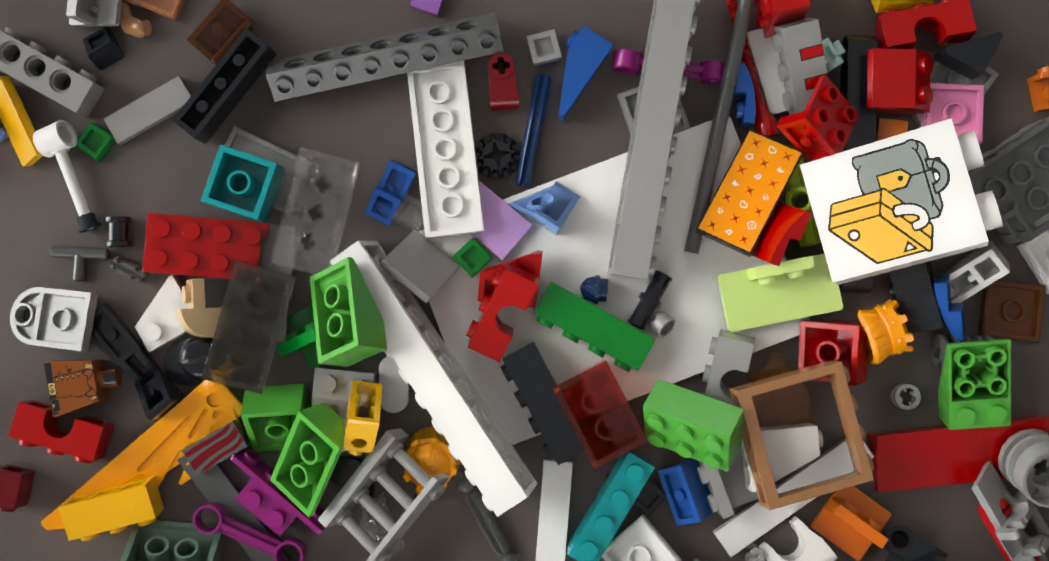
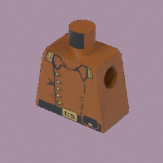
[44,359,122,417]

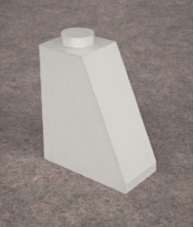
[741,423,823,492]

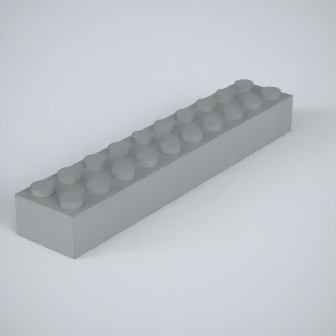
[607,0,701,280]

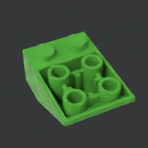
[938,339,1011,430]

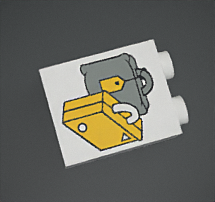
[800,118,1003,285]

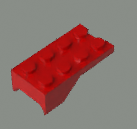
[142,213,270,282]

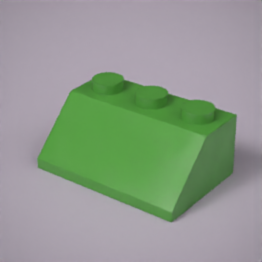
[270,403,344,518]

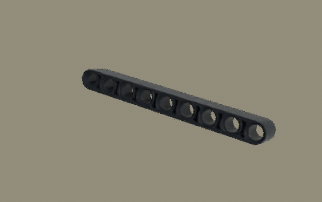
[839,35,878,293]

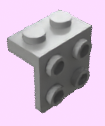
[697,447,759,519]

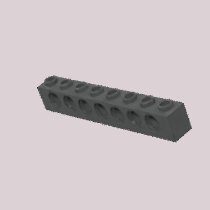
[266,12,504,102]

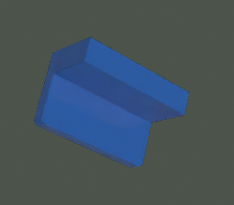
[657,458,713,526]

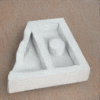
[135,275,187,352]

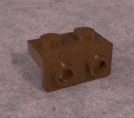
[186,0,254,65]

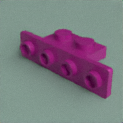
[230,447,326,537]

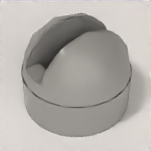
[649,312,676,338]

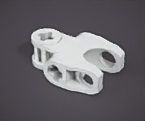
[758,516,838,561]

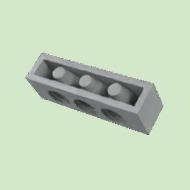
[0,27,105,118]

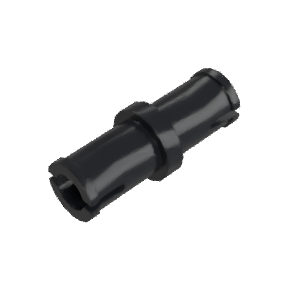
[627,270,673,331]

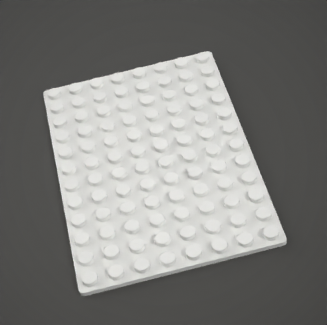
[419,116,810,445]

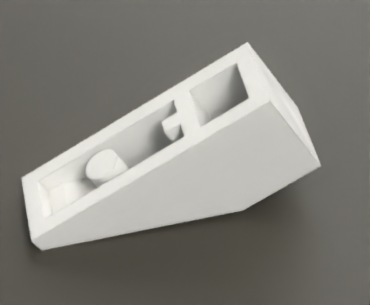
[942,241,1010,303]

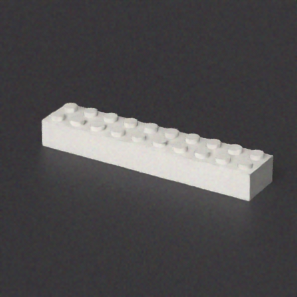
[330,241,538,517]

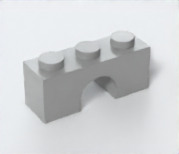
[699,329,756,405]

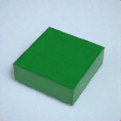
[76,121,116,162]
[452,237,494,278]

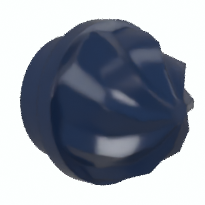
[580,275,608,304]

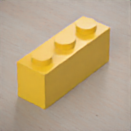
[58,476,164,541]

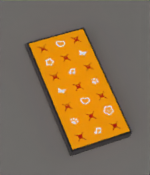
[696,129,804,257]

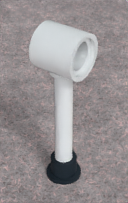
[33,120,102,233]

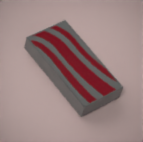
[182,420,250,476]

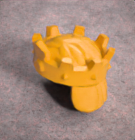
[857,299,914,365]
[403,426,461,495]

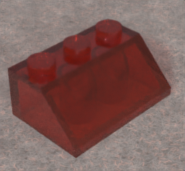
[552,359,648,469]

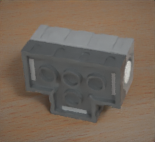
[968,117,1049,244]

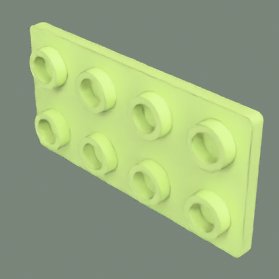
[717,253,843,332]

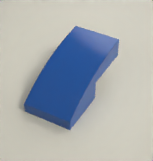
[364,160,418,226]
[934,275,966,340]

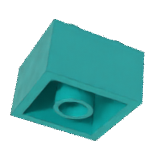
[201,144,285,223]

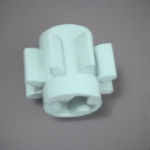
[822,38,846,73]

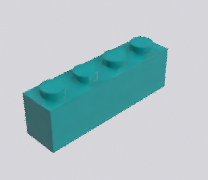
[566,446,655,561]

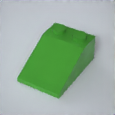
[310,257,387,367]

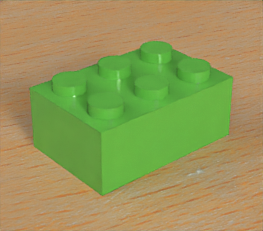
[643,379,744,472]

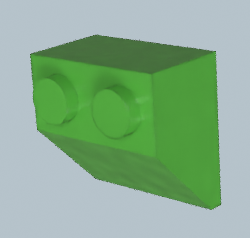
[240,383,310,452]

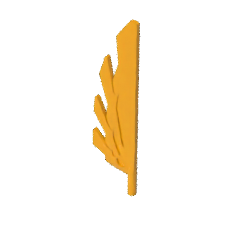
[41,353,245,530]

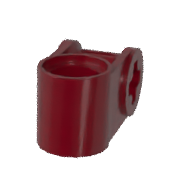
[488,52,520,111]

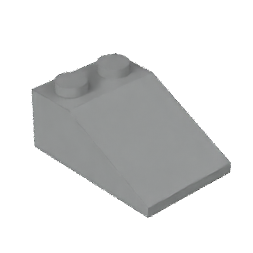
[312,366,379,459]

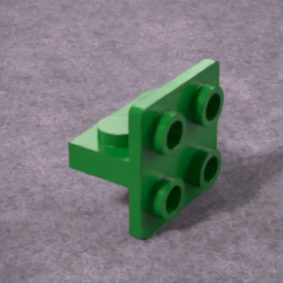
[276,305,324,369]

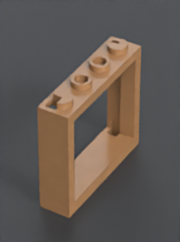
[729,360,874,510]

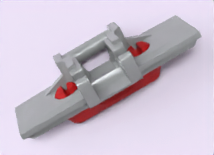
[972,462,1049,561]

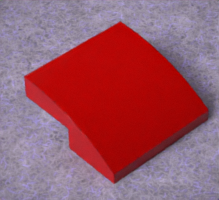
[751,202,811,266]

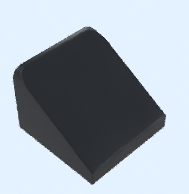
[83,26,124,70]

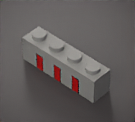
[772,18,828,115]

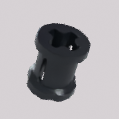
[104,216,132,248]

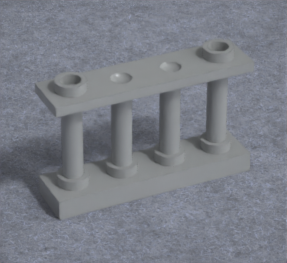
[318,428,450,561]

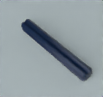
[516,74,551,188]

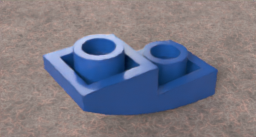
[733,63,756,128]

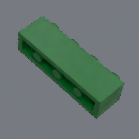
[534,282,656,372]

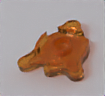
[748,351,812,427]

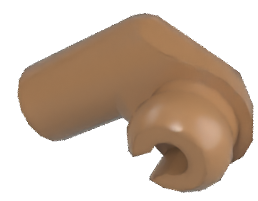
[120,3,153,38]

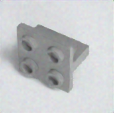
[66,0,122,27]

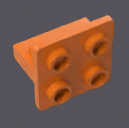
[811,486,891,561]

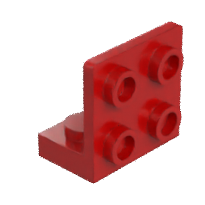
[777,75,858,162]

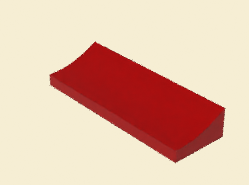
[868,414,1049,493]

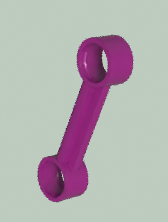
[612,49,725,85]
[192,502,307,561]

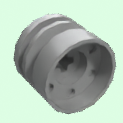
[998,428,1049,508]

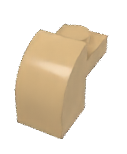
[175,278,231,338]

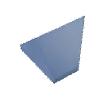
[508,181,580,235]

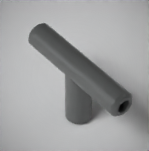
[50,246,111,282]

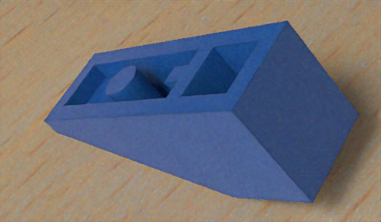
[558,25,613,122]

